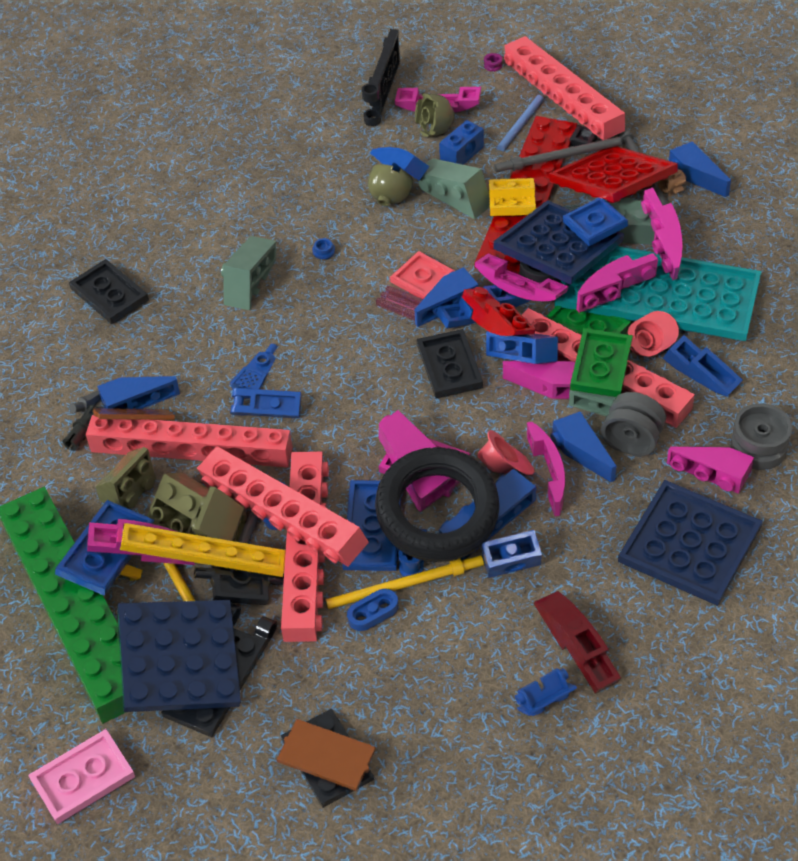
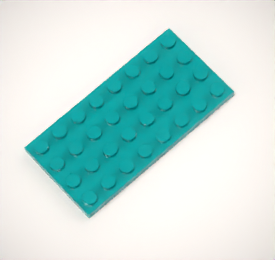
[555,246,761,341]

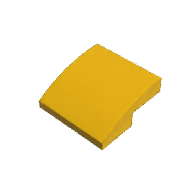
[489,178,536,216]

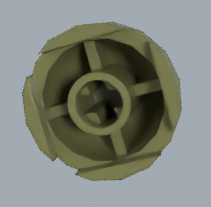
[415,94,455,137]
[368,164,413,206]

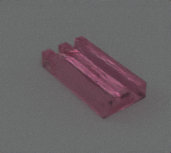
[376,286,423,321]

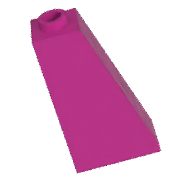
[378,410,459,512]

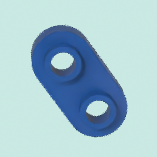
[347,589,398,631]

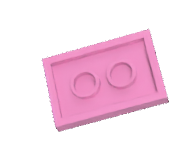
[28,729,135,825]

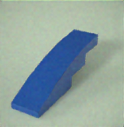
[436,285,532,329]

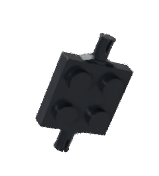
[193,565,284,605]

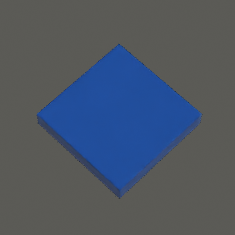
[563,197,628,246]

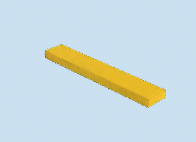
[120,523,286,577]

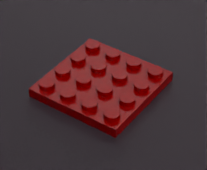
[549,146,678,203]

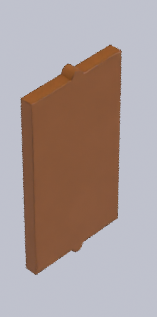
[93,408,175,420]
[277,719,376,791]

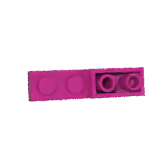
[641,188,683,280]
[576,253,658,313]
[87,519,195,565]

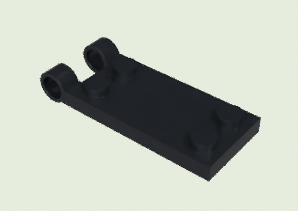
[362,29,400,127]
[161,603,277,737]

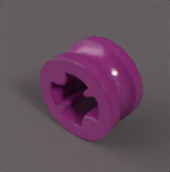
[484,53,502,71]

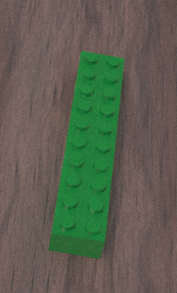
[0,486,126,724]

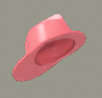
[628,311,679,357]
[477,430,535,475]

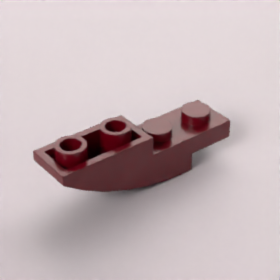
[534,591,621,694]

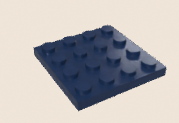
[493,200,624,285]
[618,480,763,606]
[117,600,241,712]

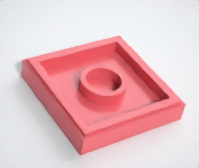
[389,251,455,300]

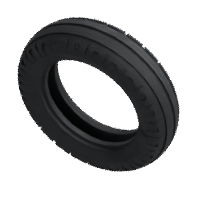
[375,447,499,562]

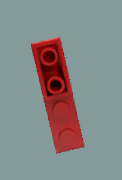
[462,287,536,336]

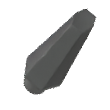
[69,391,101,414]

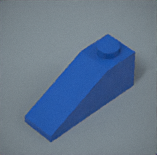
[669,141,731,197]
[414,267,479,327]
[486,331,558,364]
[97,376,180,409]
[550,411,617,482]

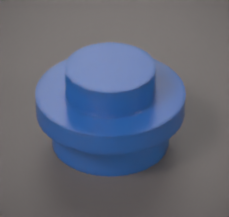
[312,238,335,259]

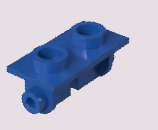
[514,668,577,716]

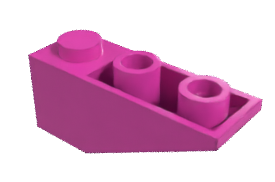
[503,361,576,399]
[667,446,754,494]

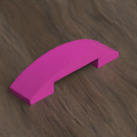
[395,87,481,113]
[475,253,568,301]
[527,422,565,517]

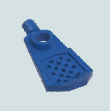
[230,343,278,390]

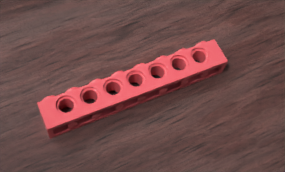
[504,36,625,140]
[522,308,695,428]
[86,415,293,468]
[197,446,369,566]
[281,451,329,642]

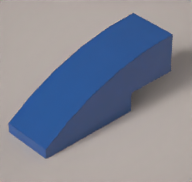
[370,147,430,181]
[663,335,743,397]

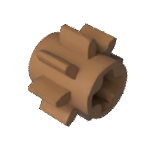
[658,169,686,196]

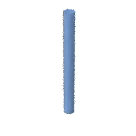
[497,95,544,152]

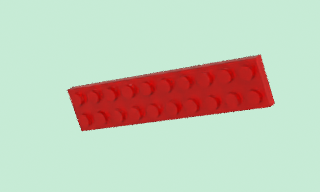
[474,116,577,275]

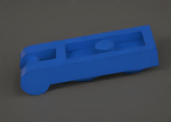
[230,388,302,418]

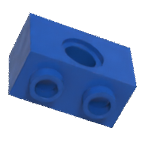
[439,120,484,165]
[481,530,542,578]

